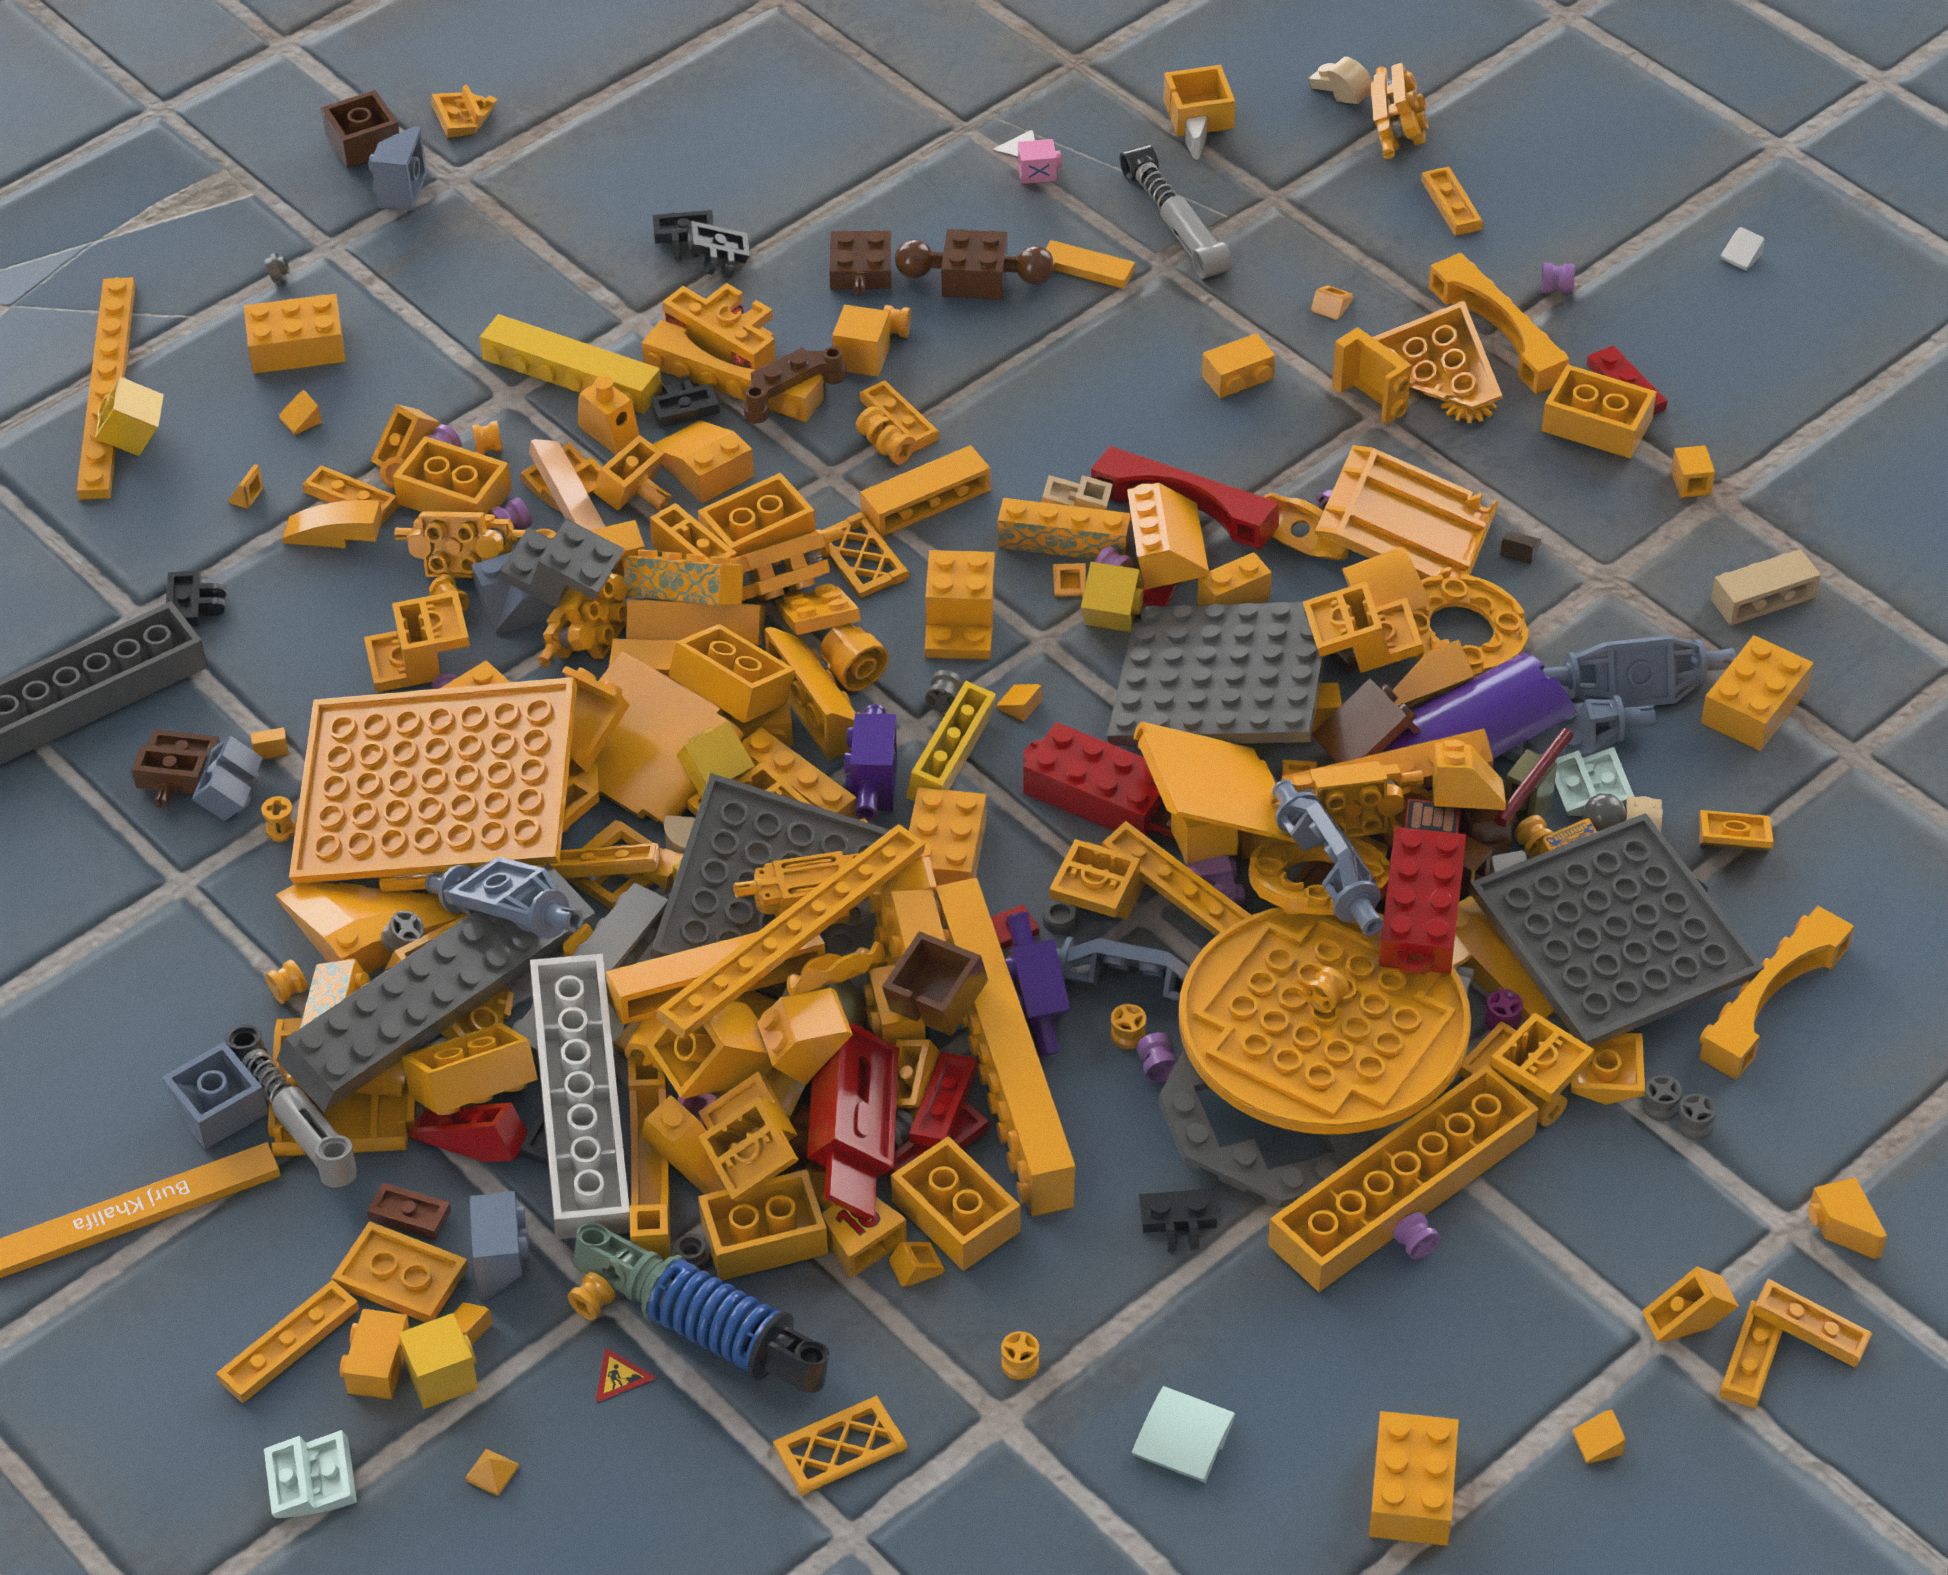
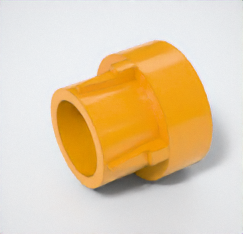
[820,623,889,692]

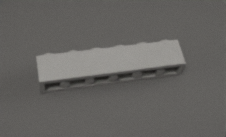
[512,882,668,1067]

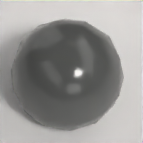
[1583,793,1626,832]

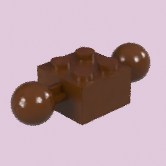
[895,229,1055,300]

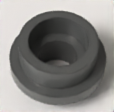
[265,252,290,282]
[672,1234,710,1268]

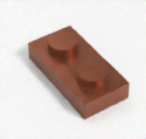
[367,1182,452,1240]

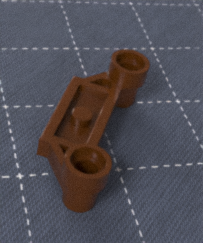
[743,346,846,424]

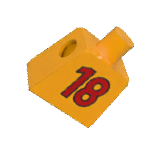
[819,1193,907,1278]

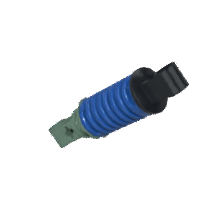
[573,1223,830,1393]

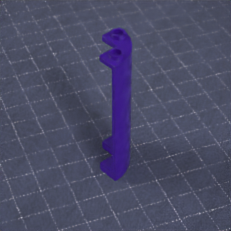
[1381,652,1577,792]

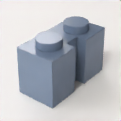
[192,735,263,821]

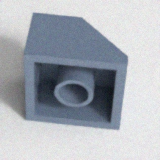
[368,126,427,211]
[472,552,555,635]
[161,1041,268,1150]
[469,1191,530,1301]

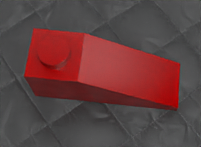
[408,1103,528,1162]

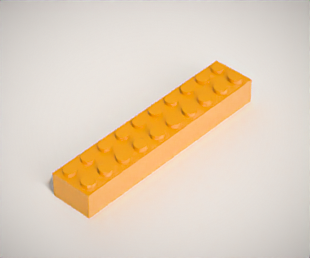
[935,877,1075,1217]

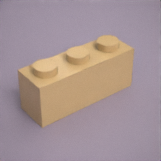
[1711,549,1821,626]

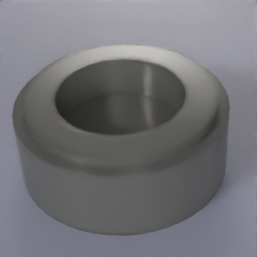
[1043,900,1078,935]

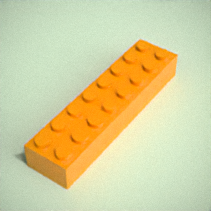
[1268,1064,1539,1292]

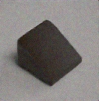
[1500,531,1541,564]

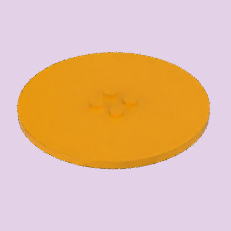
[1179,907,1471,1135]

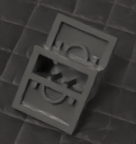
[498,518,625,609]

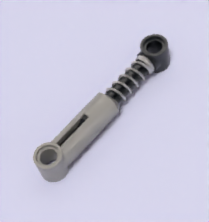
[1119,144,1232,279]
[225,1025,357,1187]

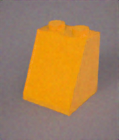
[646,1001,772,1099]

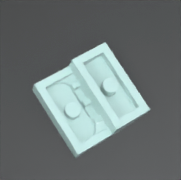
[1555,747,1634,816]
[1131,1386,1236,1483]
[264,1430,357,1518]

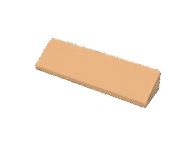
[529,439,606,530]

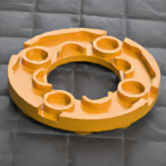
[1412,574,1529,678]
[1248,837,1390,915]

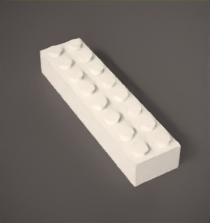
[530,953,630,1240]

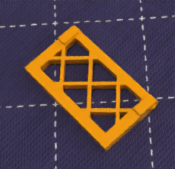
[821,512,910,599]
[772,1395,908,1496]

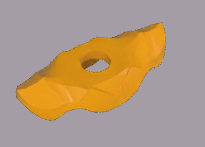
[1264,493,1349,560]
[787,941,887,996]

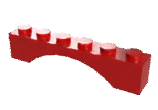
[1091,446,1279,550]

